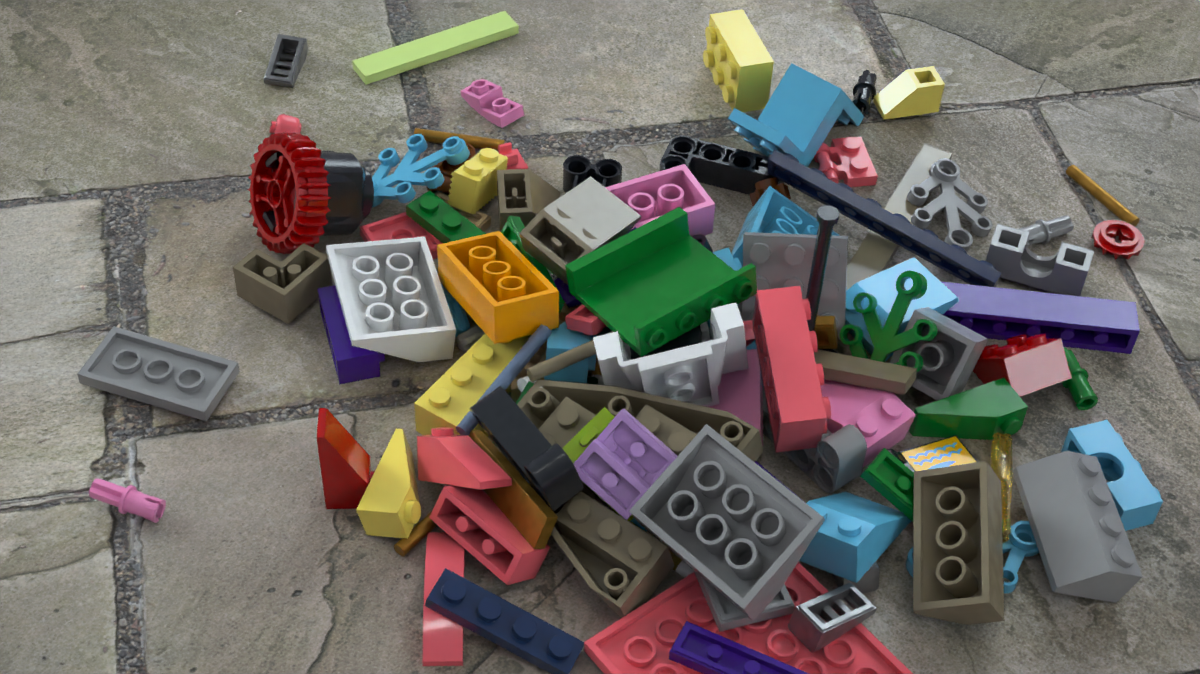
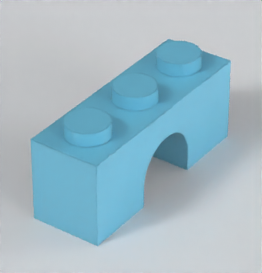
[1061,420,1163,531]

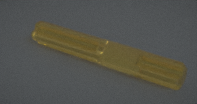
[990,432,1013,543]

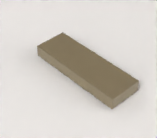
[814,350,917,395]

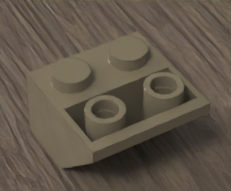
[497,169,560,232]

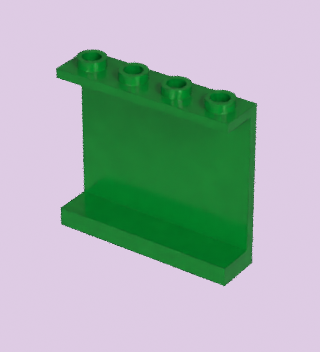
[565,207,757,357]

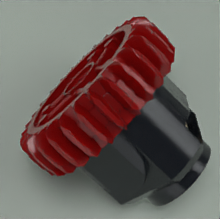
[247,132,374,254]

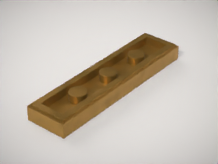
[469,430,558,549]

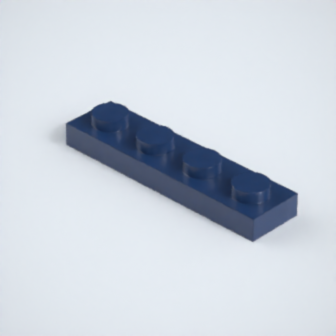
[425,568,584,674]

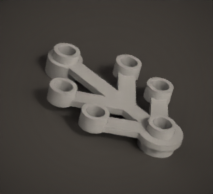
[907,158,993,252]

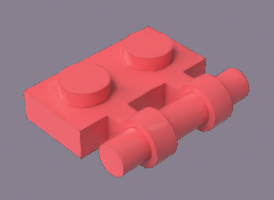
[814,136,878,187]

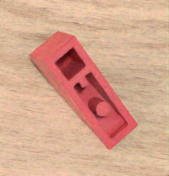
[417,427,512,490]

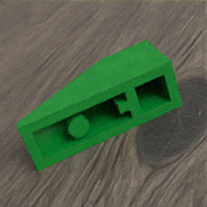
[909,378,1028,440]

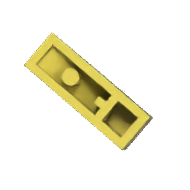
[356,428,421,539]

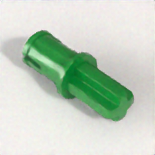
[1061,347,1098,410]

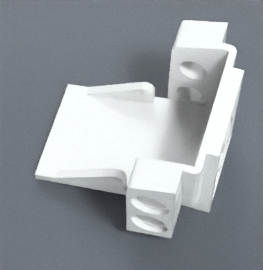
[593,302,748,407]

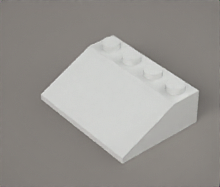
[326,237,456,362]

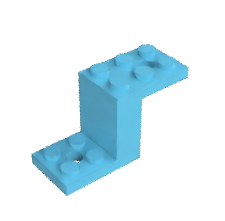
[728,63,864,167]

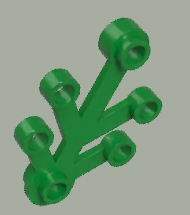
[839,270,937,373]

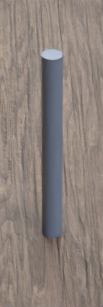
[456,324,552,435]

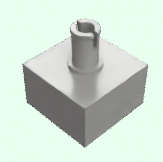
[889,307,988,400]

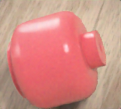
[269,114,301,134]

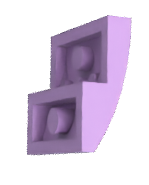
[573,408,677,520]

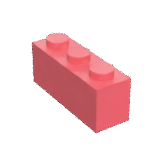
[429,485,550,585]

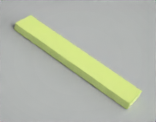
[352,11,519,85]

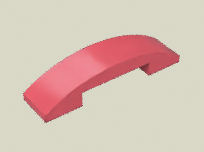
[423,532,465,666]

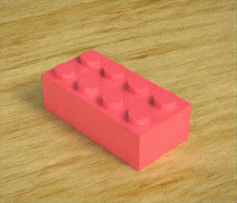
[752,286,831,453]

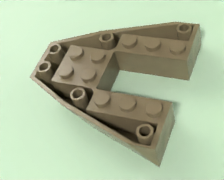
[500,379,763,618]

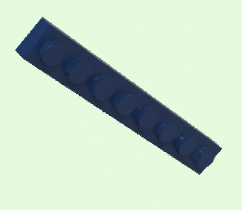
[767,150,1002,287]

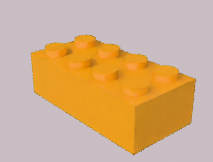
[437,231,559,344]

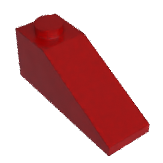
[316,408,375,509]

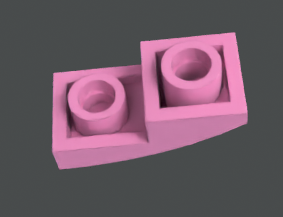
[460,79,524,128]

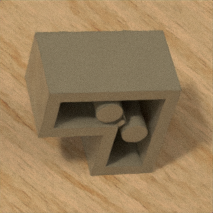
[233,243,333,324]

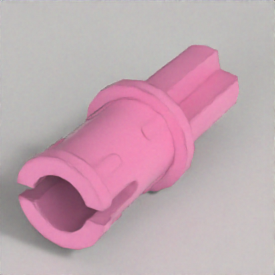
[89,478,166,523]

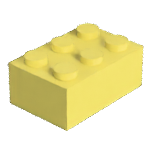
[703,9,774,112]

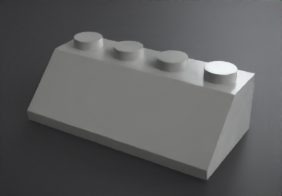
[1012,451,1143,603]

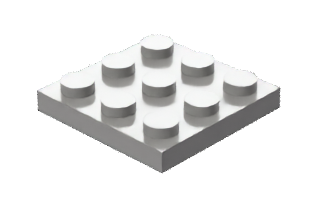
[742,232,848,339]

